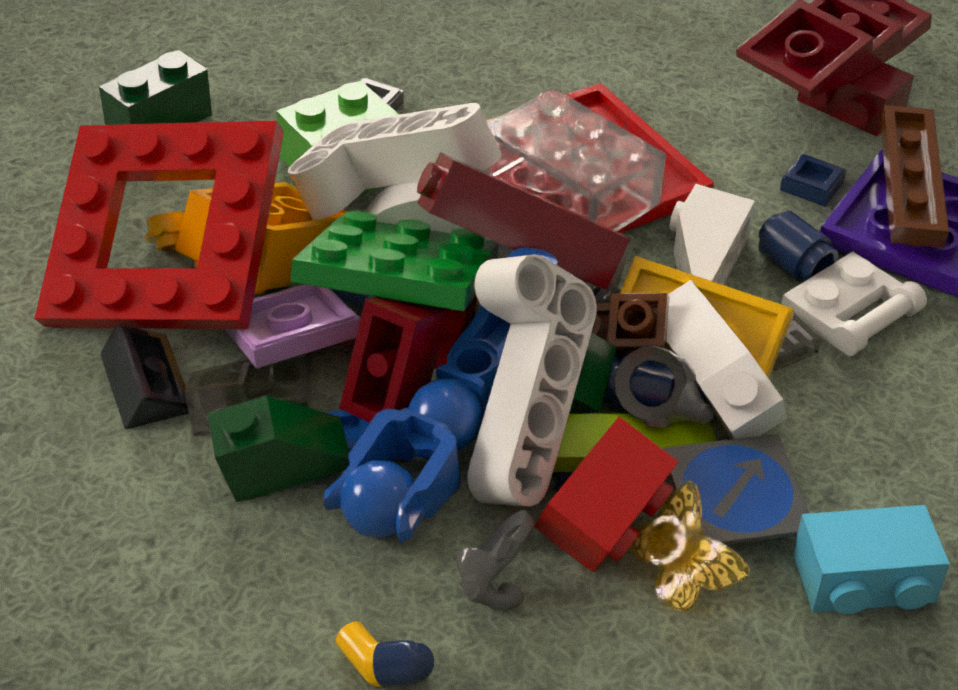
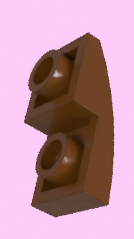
[592,293,670,359]

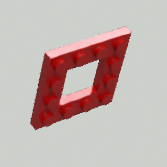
[34,120,284,329]

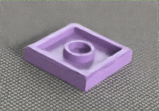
[225,284,361,368]

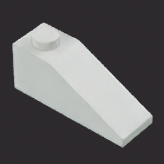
[669,184,755,285]
[666,280,787,439]

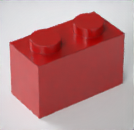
[534,416,679,572]

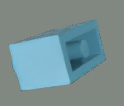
[793,505,950,615]

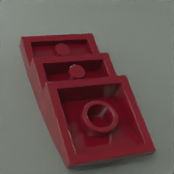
[736,0,932,98]

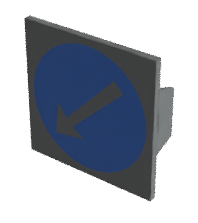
[663,434,809,549]

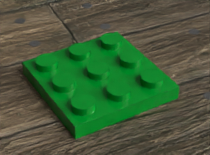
[291,211,499,311]

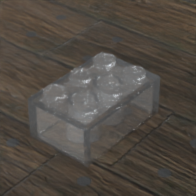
[484,88,666,231]

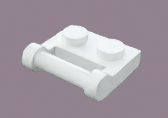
[781,252,927,356]

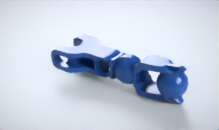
[323,247,557,543]

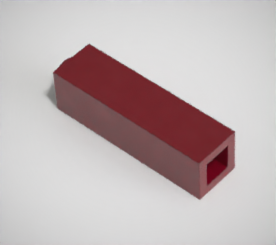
[417,152,630,290]

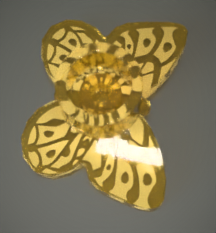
[630,480,750,612]

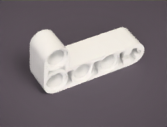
[288,103,501,219]
[467,254,597,507]

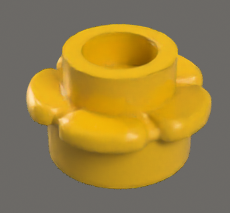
[145,212,184,251]

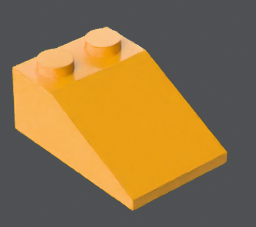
[175,182,348,295]

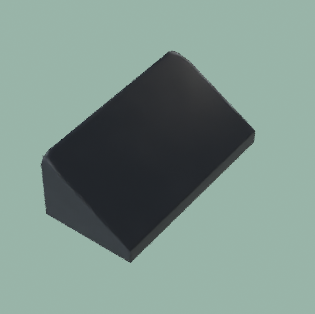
[101,325,194,429]

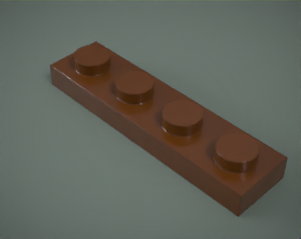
[880,105,949,248]

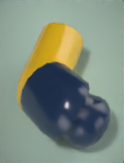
[335,621,434,687]

